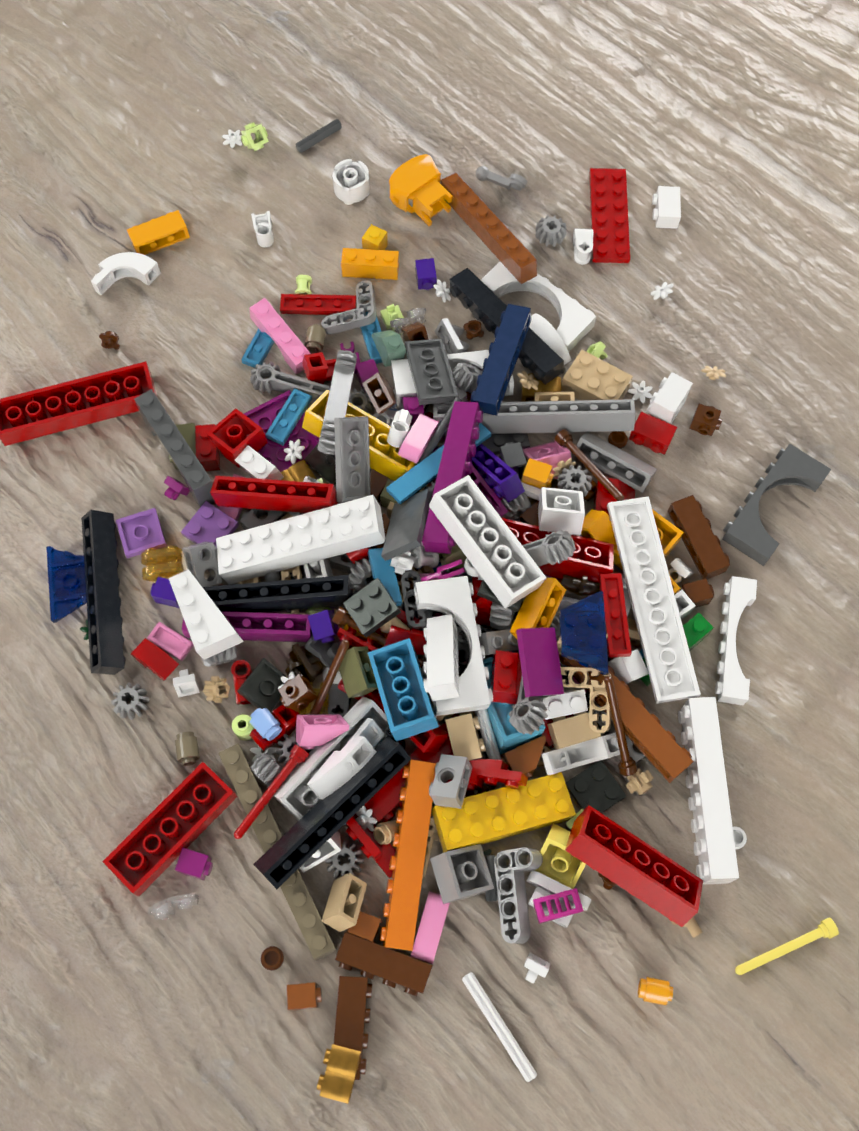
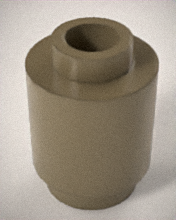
[304,324,326,354]
[175,732,200,766]

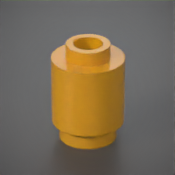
[638,977,673,1005]

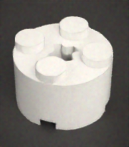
[332,159,370,205]

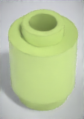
[232,714,255,741]

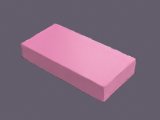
[147,622,194,661]

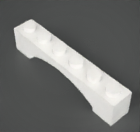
[715,576,757,705]

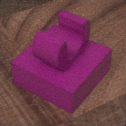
[164,476,190,501]

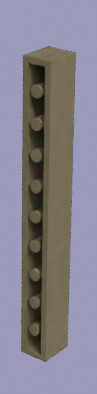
[218,743,337,961]

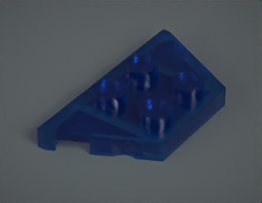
[46,546,86,623]
[559,591,609,675]

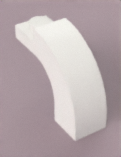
[91,252,161,295]
[529,313,571,365]
[541,733,620,775]

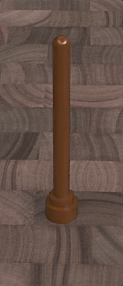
[555,429,624,501]
[332,607,426,668]
[309,640,349,715]
[604,676,637,776]

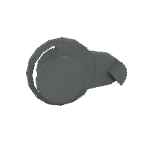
[305,635,341,668]

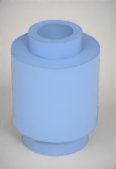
[250,708,282,741]

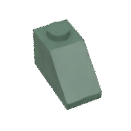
[371,330,406,367]

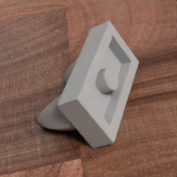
[435,318,469,354]

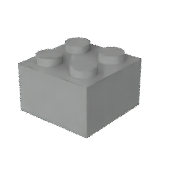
[430,844,494,904]

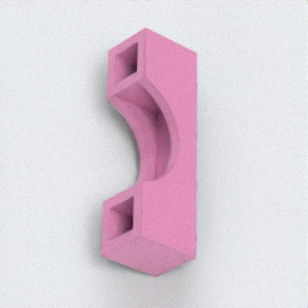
[249,298,311,375]

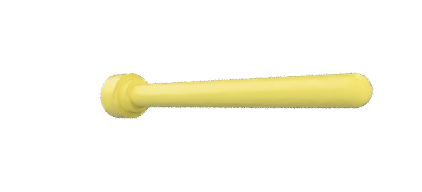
[735,917,839,975]

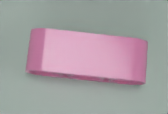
[398,414,439,464]
[411,891,450,964]

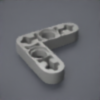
[321,280,377,334]

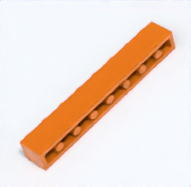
[380,760,436,951]

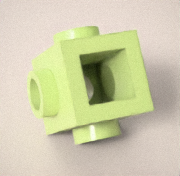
[241,122,269,151]

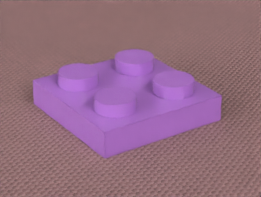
[181,501,239,548]
[116,508,167,559]

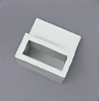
[605,649,649,684]

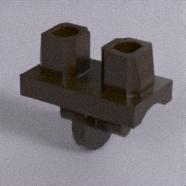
[561,575,600,604]
[285,643,324,684]

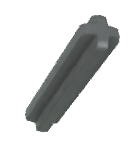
[295,119,342,153]

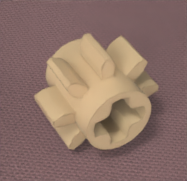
[202,676,230,703]
[626,768,654,796]

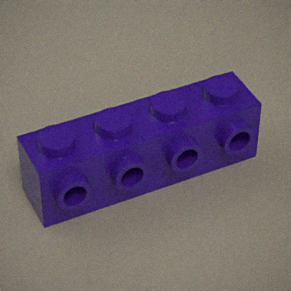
[471,443,525,503]

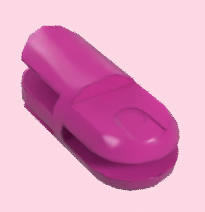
[421,559,468,582]

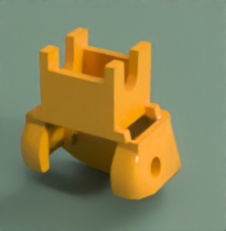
[389,154,452,226]

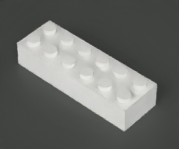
[429,475,546,609]
[274,697,390,821]

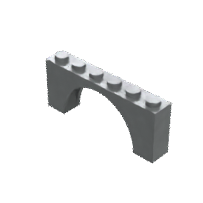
[134,389,215,507]
[722,444,831,566]

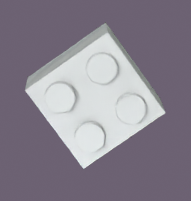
[646,372,693,424]
[538,487,585,535]

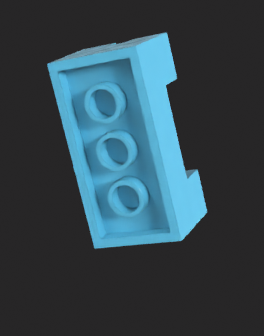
[483,651,545,755]

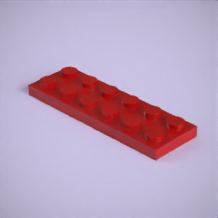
[589,168,630,263]

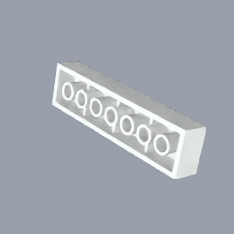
[216,495,385,585]
[678,697,739,885]

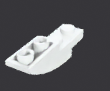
[307,718,385,800]

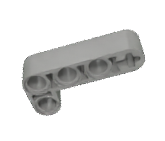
[494,847,543,944]

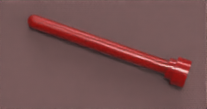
[234,744,309,839]

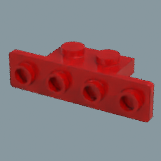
[345,813,396,878]

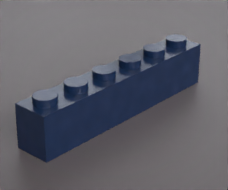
[471,304,532,416]

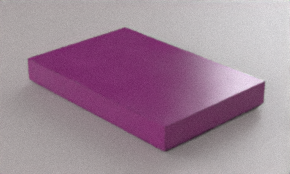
[516,627,564,697]

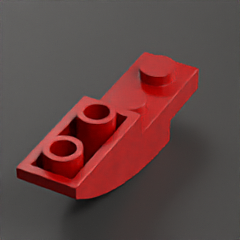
[446,759,528,791]

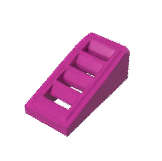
[532,888,583,924]

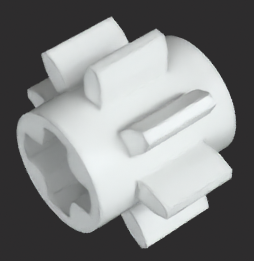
[390,550,415,575]

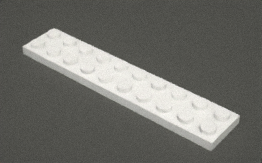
[607,496,701,704]

